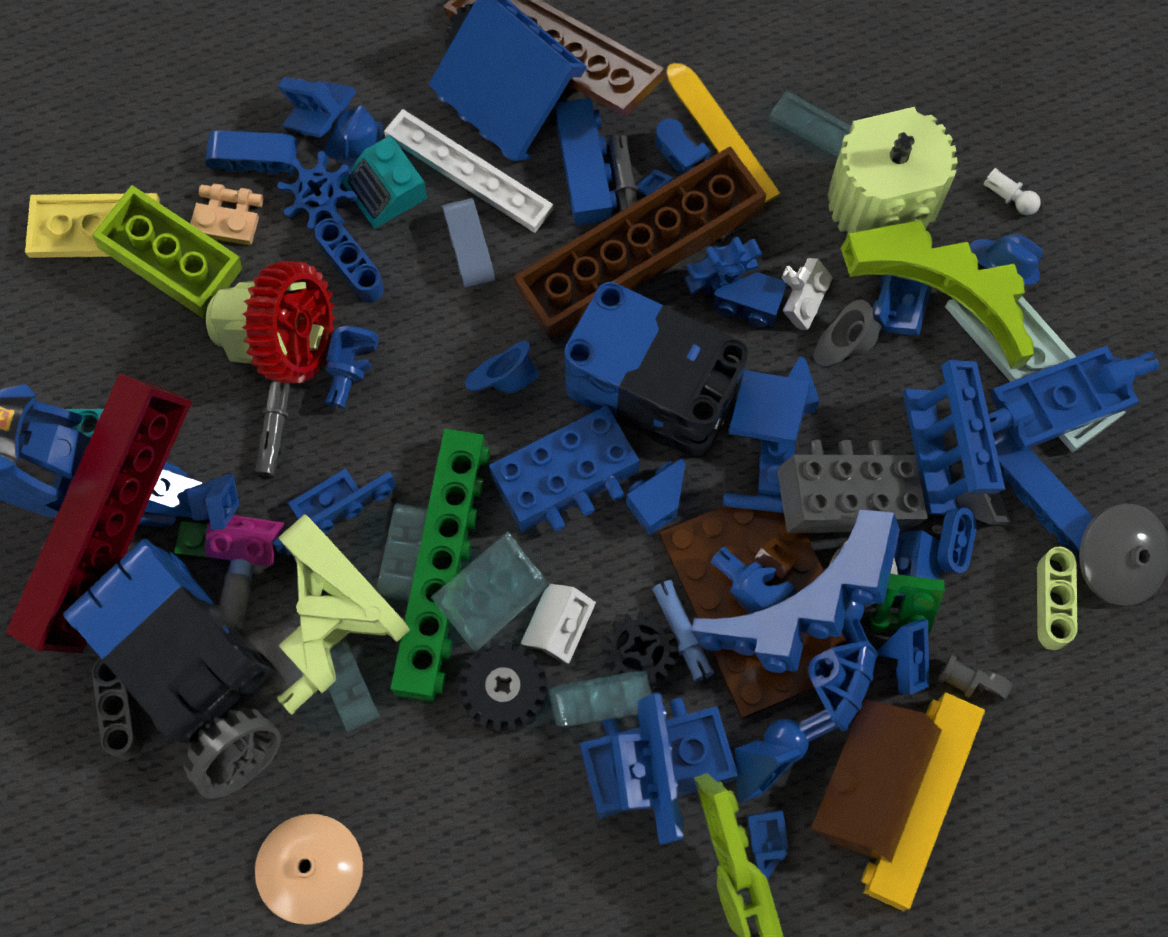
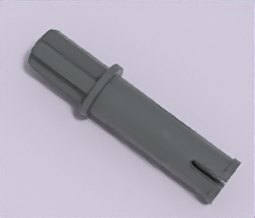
[608,135,639,212]
[254,382,290,478]

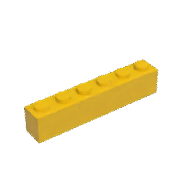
[861,692,985,911]

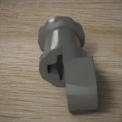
[937,654,1013,702]

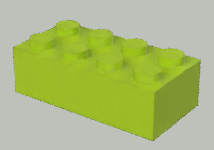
[92,185,242,319]

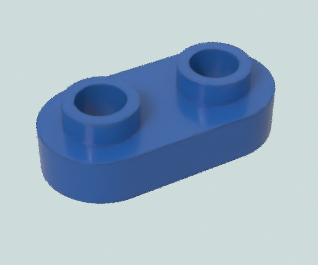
[937,508,977,574]

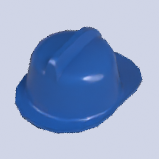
[324,105,384,169]
[969,234,1043,286]
[465,341,539,394]

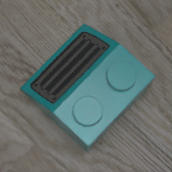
[342,135,427,229]

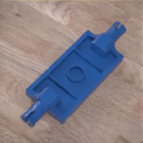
[988,346,1159,451]

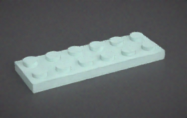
[945,297,1125,453]

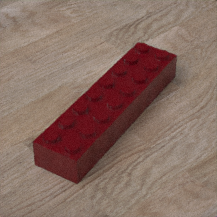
[6,373,193,653]

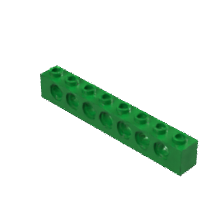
[391,429,490,702]

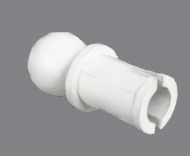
[983,168,1041,215]

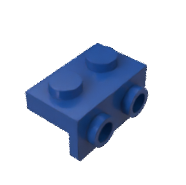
[873,275,932,335]

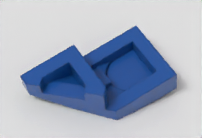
[746,810,788,880]

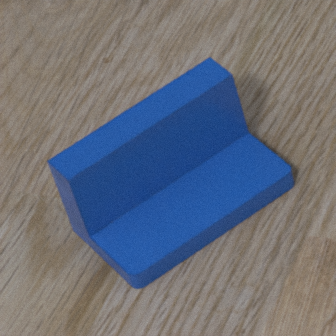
[894,530,941,600]

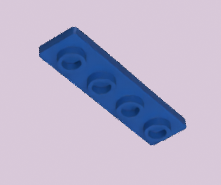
[272,468,396,556]
[611,693,684,845]

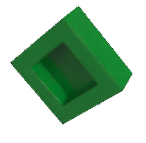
[174,521,210,560]

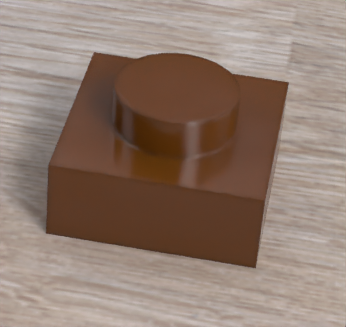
[755,537,800,579]

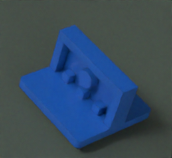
[277,77,356,137]

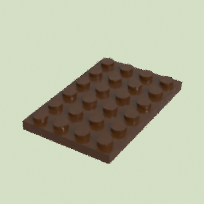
[659,493,847,719]

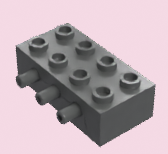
[777,440,927,533]

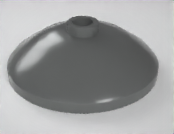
[1079,503,1168,606]

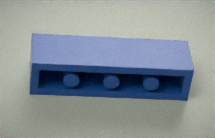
[555,98,617,226]

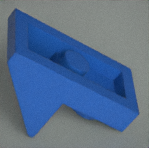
[187,474,239,530]
[877,618,929,695]

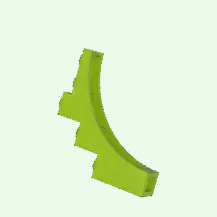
[841,220,1034,369]

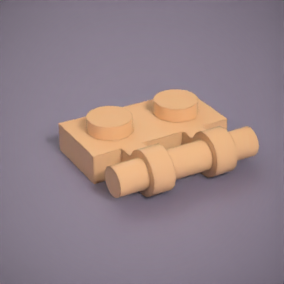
[190,183,263,245]

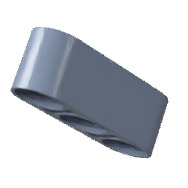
[442,198,495,288]

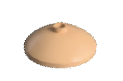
[255,814,363,925]

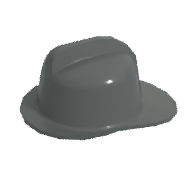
[813,300,881,367]

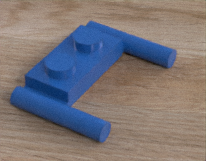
[723,421,795,513]

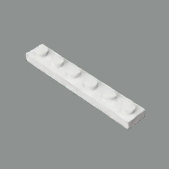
[384,109,553,233]

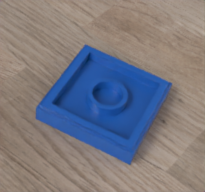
[729,370,810,446]

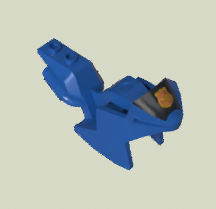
[0,384,202,528]

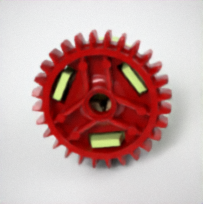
[206,261,336,384]

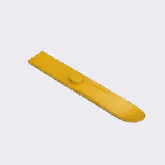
[667,63,780,203]

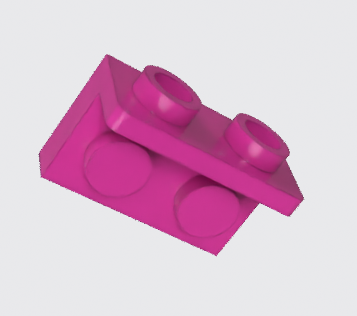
[205,515,285,566]

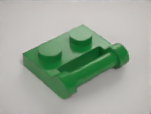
[868,574,945,634]

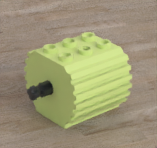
[828,107,957,237]

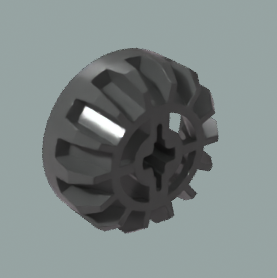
[184,708,281,799]

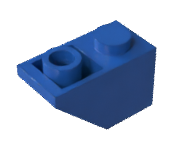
[712,272,787,328]
[626,459,686,535]

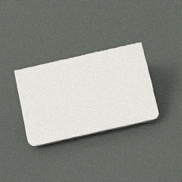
[521,584,596,664]

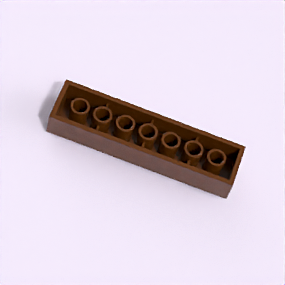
[514,146,766,341]

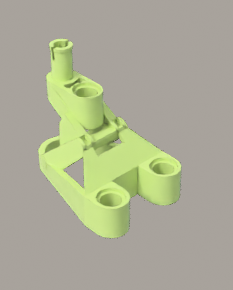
[277,514,410,715]

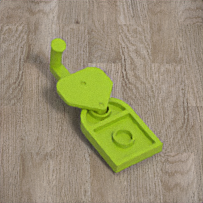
[694,773,784,937]

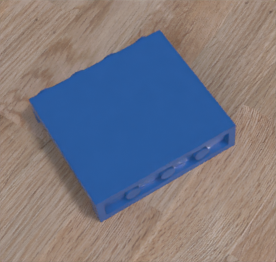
[428,0,587,161]

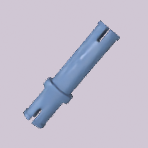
[652,580,715,682]

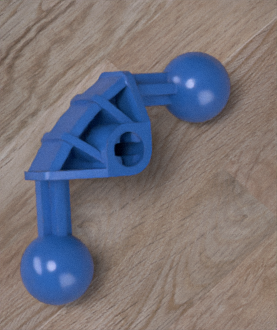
[763,600,878,763]

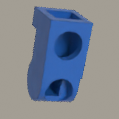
[655,118,710,176]

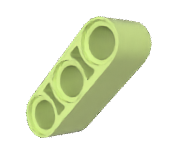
[1037,547,1077,650]

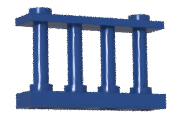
[902,360,1005,516]

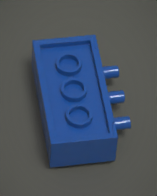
[489,406,640,533]
[580,698,738,819]

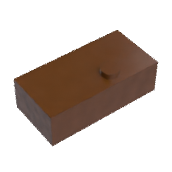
[811,699,942,863]

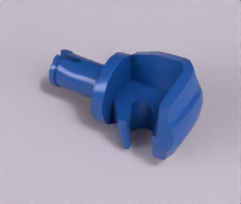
[325,326,379,409]
[710,546,797,614]

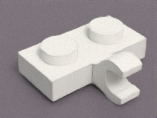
[782,258,833,330]

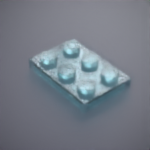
[431,532,550,651]

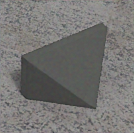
[956,468,1012,525]

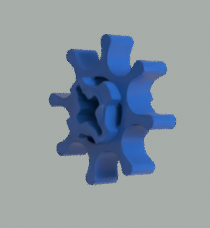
[277,151,358,232]
[684,237,762,295]

